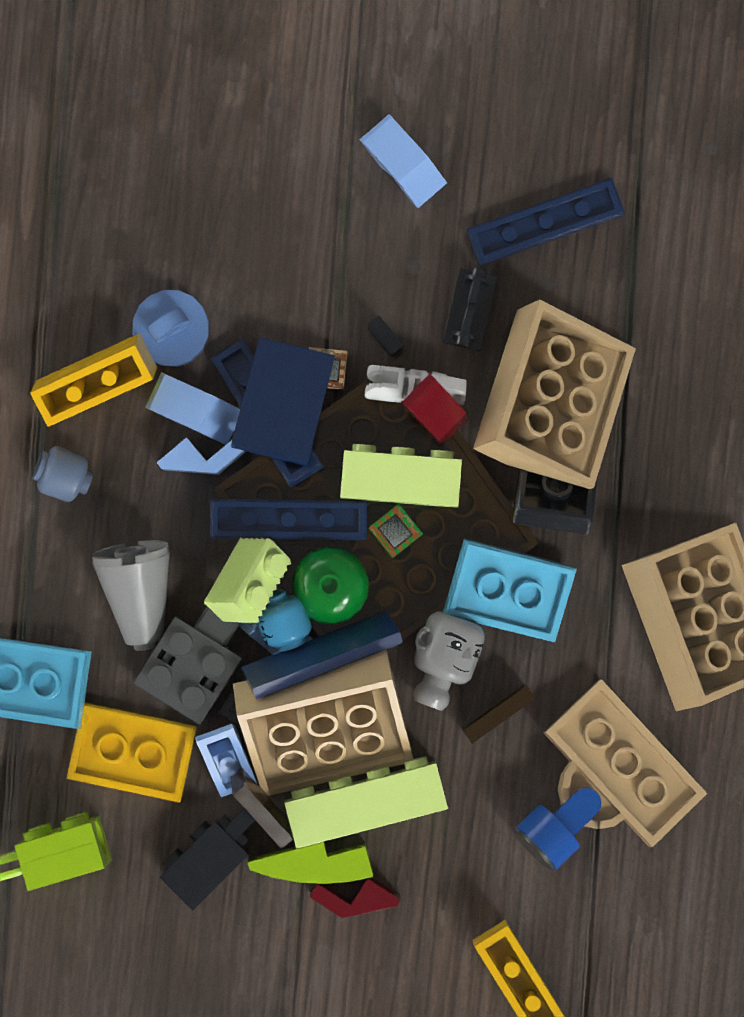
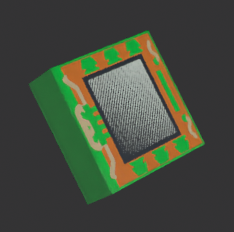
[369,504,423,559]

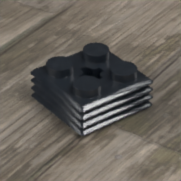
[512,469,598,534]

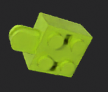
[0,812,113,891]

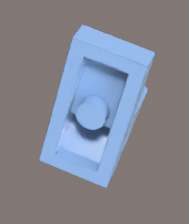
[195,724,257,798]

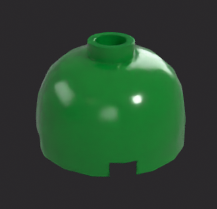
[291,547,369,625]

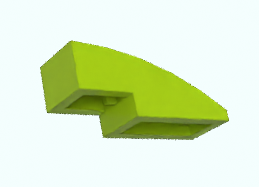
[248,841,374,884]

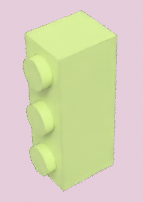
[340,444,462,508]

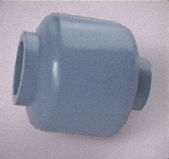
[32,446,93,502]

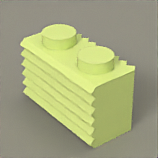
[204,537,291,623]

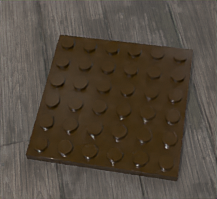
[214,354,538,651]

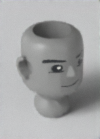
[413,611,485,711]

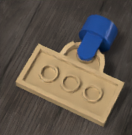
[515,679,708,871]

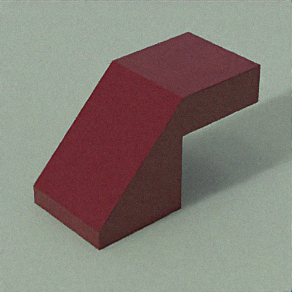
[402,374,468,447]
[309,877,401,918]

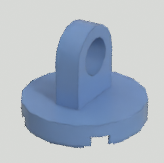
[132,290,209,367]

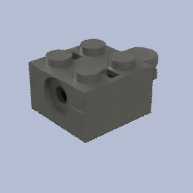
[133,606,244,725]

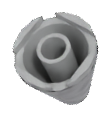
[92,540,170,651]

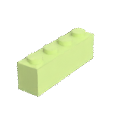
[285,756,448,849]

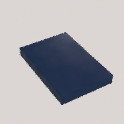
[231,337,335,466]

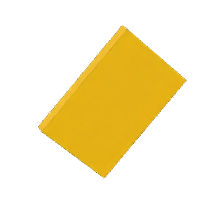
[66,702,197,803]

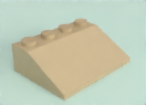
[473,299,636,489]
[621,523,744,711]
[233,649,413,796]

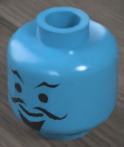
[257,590,312,652]

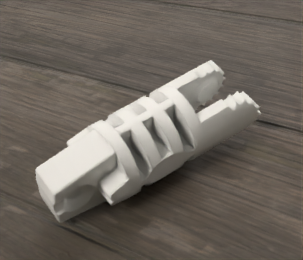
[365,365,467,405]

